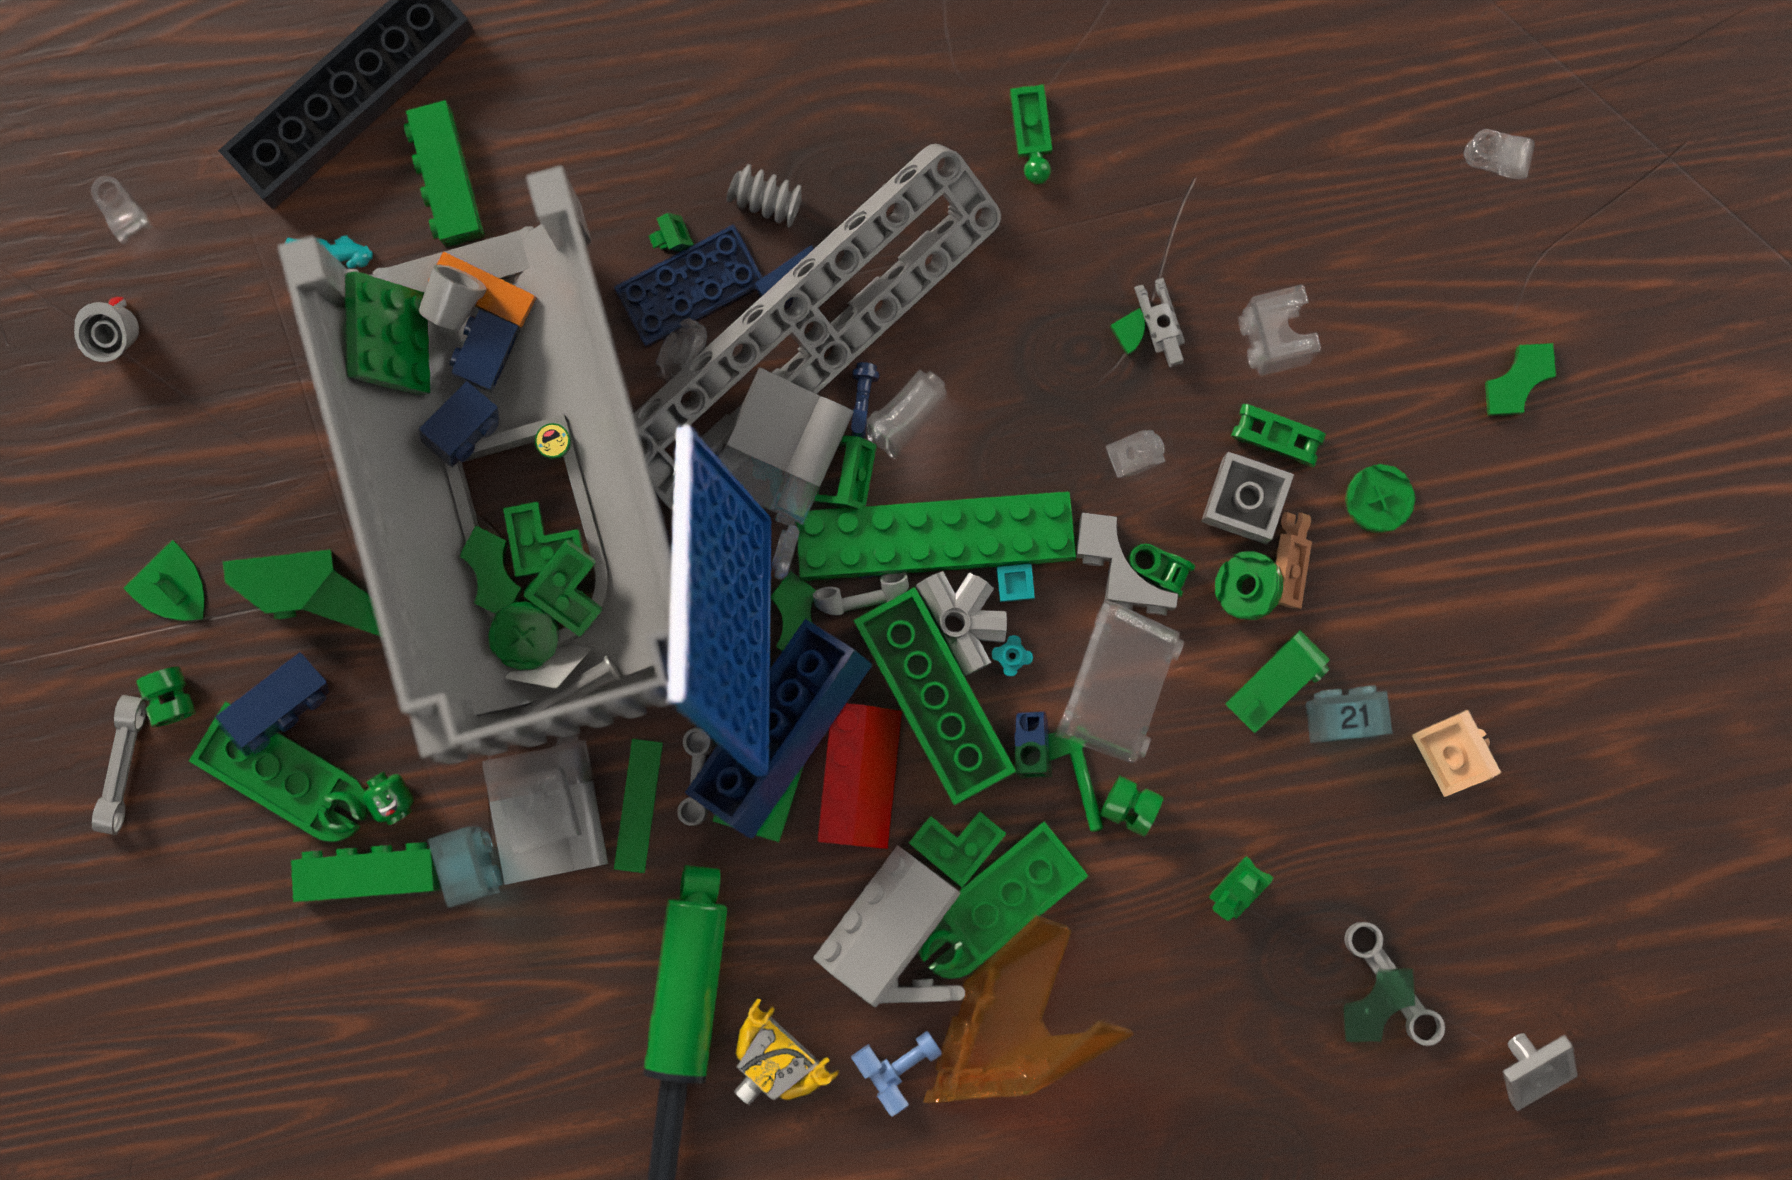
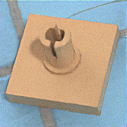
[1412,710,1501,797]

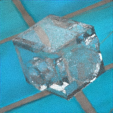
[1106,430,1165,478]

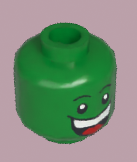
[362,771,414,826]

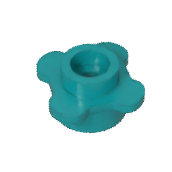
[992,635,1033,677]

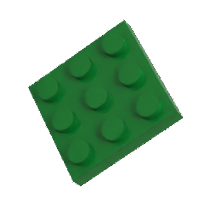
[345,271,430,396]

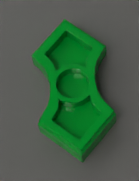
[1485,343,1556,416]
[460,525,523,614]
[771,571,816,651]

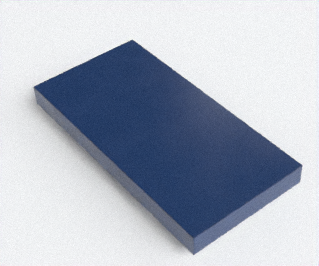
[614,224,763,348]

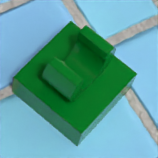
[649,213,694,252]

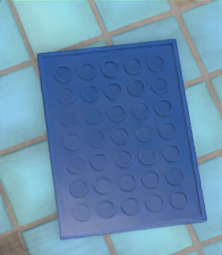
[669,426,771,776]

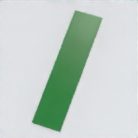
[614,739,663,873]

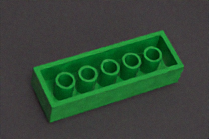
[854,587,1016,805]

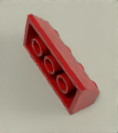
[817,703,902,849]

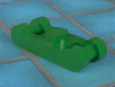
[1231,404,1326,467]

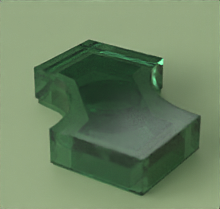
[1344,968,1416,1042]

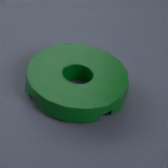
[1215,551,1283,620]

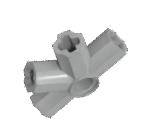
[916,571,1007,677]

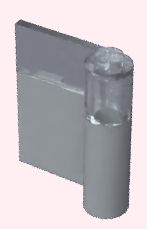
[482,735,609,885]

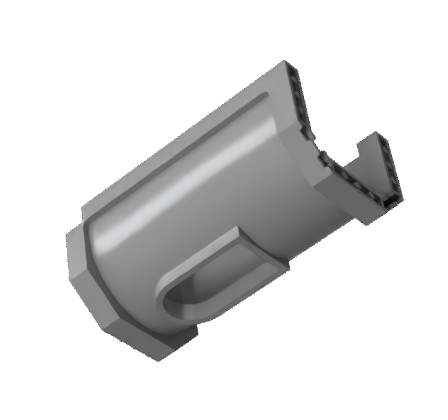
[278,166,673,765]

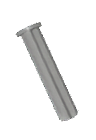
[522,655,622,717]

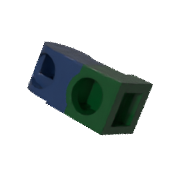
[1015,711,1052,779]

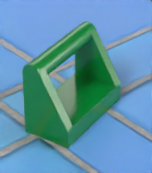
[804,435,877,509]

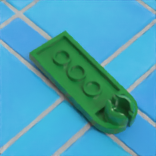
[189,701,369,842]
[918,821,1088,979]

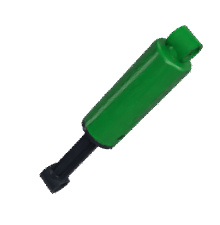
[643,865,727,1180]

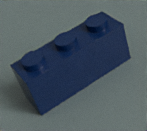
[215,652,329,757]

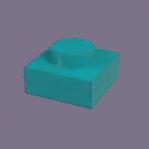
[997,564,1035,602]

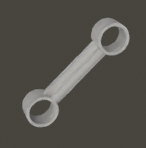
[92,695,147,835]
[1344,922,1445,1046]

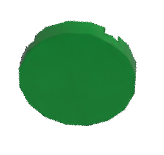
[1345,464,1416,533]
[488,601,559,670]

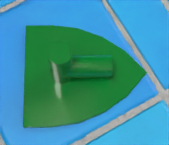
[123,540,205,621]

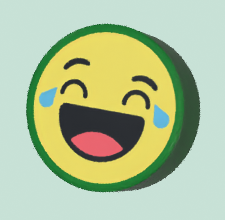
[535,423,571,459]

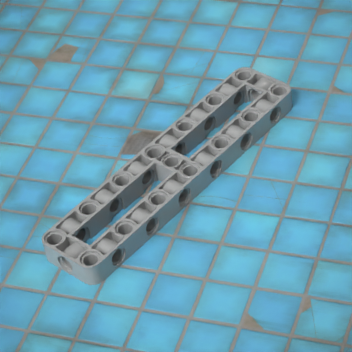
[633,144,1001,511]

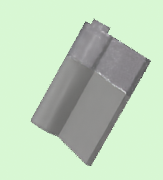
[718,367,854,528]

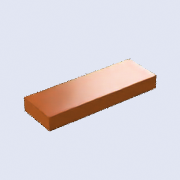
[428,251,537,328]

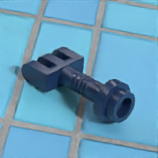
[851,362,880,439]

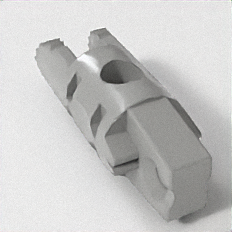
[1134,278,1185,367]

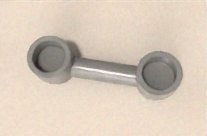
[813,573,909,615]
[678,728,714,826]

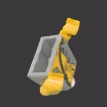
[734,999,839,1105]

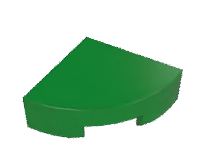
[1110,308,1145,356]

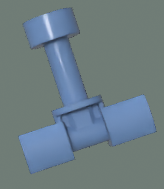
[851,1031,943,1117]

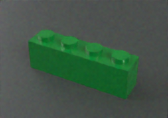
[404,100,485,248]
[291,842,440,902]

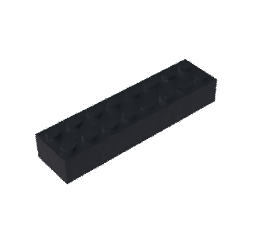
[218,0,475,210]

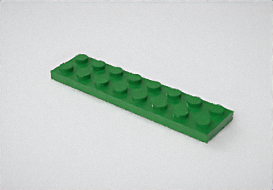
[796,491,1076,581]

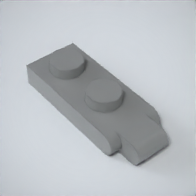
[879,979,965,1003]

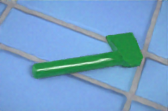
[1049,730,1103,832]

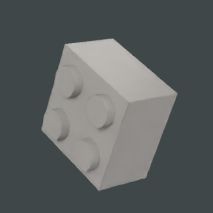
[1201,452,1294,544]

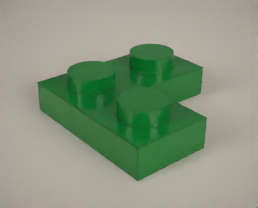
[503,502,584,578]
[524,539,602,637]
[909,811,1006,887]

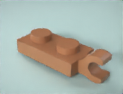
[1276,512,1312,609]

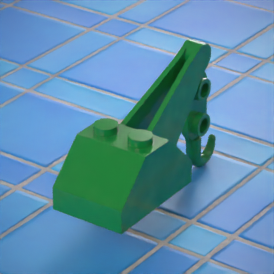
[223,549,382,637]

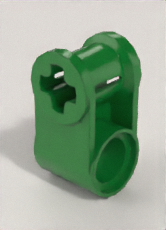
[1126,543,1196,598]

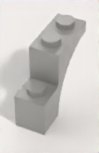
[1076,513,1178,616]

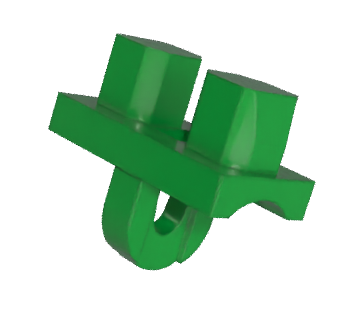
[1209,856,1274,921]

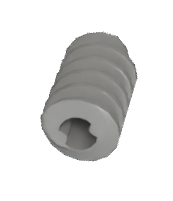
[726,164,802,228]

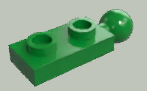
[1010,85,1052,184]

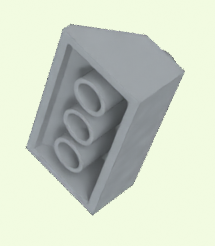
[814,845,960,1007]

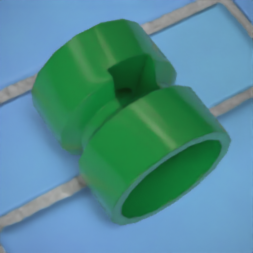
[136,666,196,728]
[1100,775,1164,837]

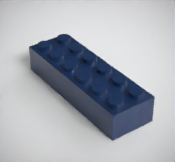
[685,619,872,839]

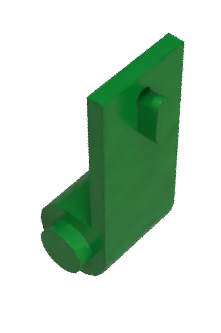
[1225,630,1330,733]

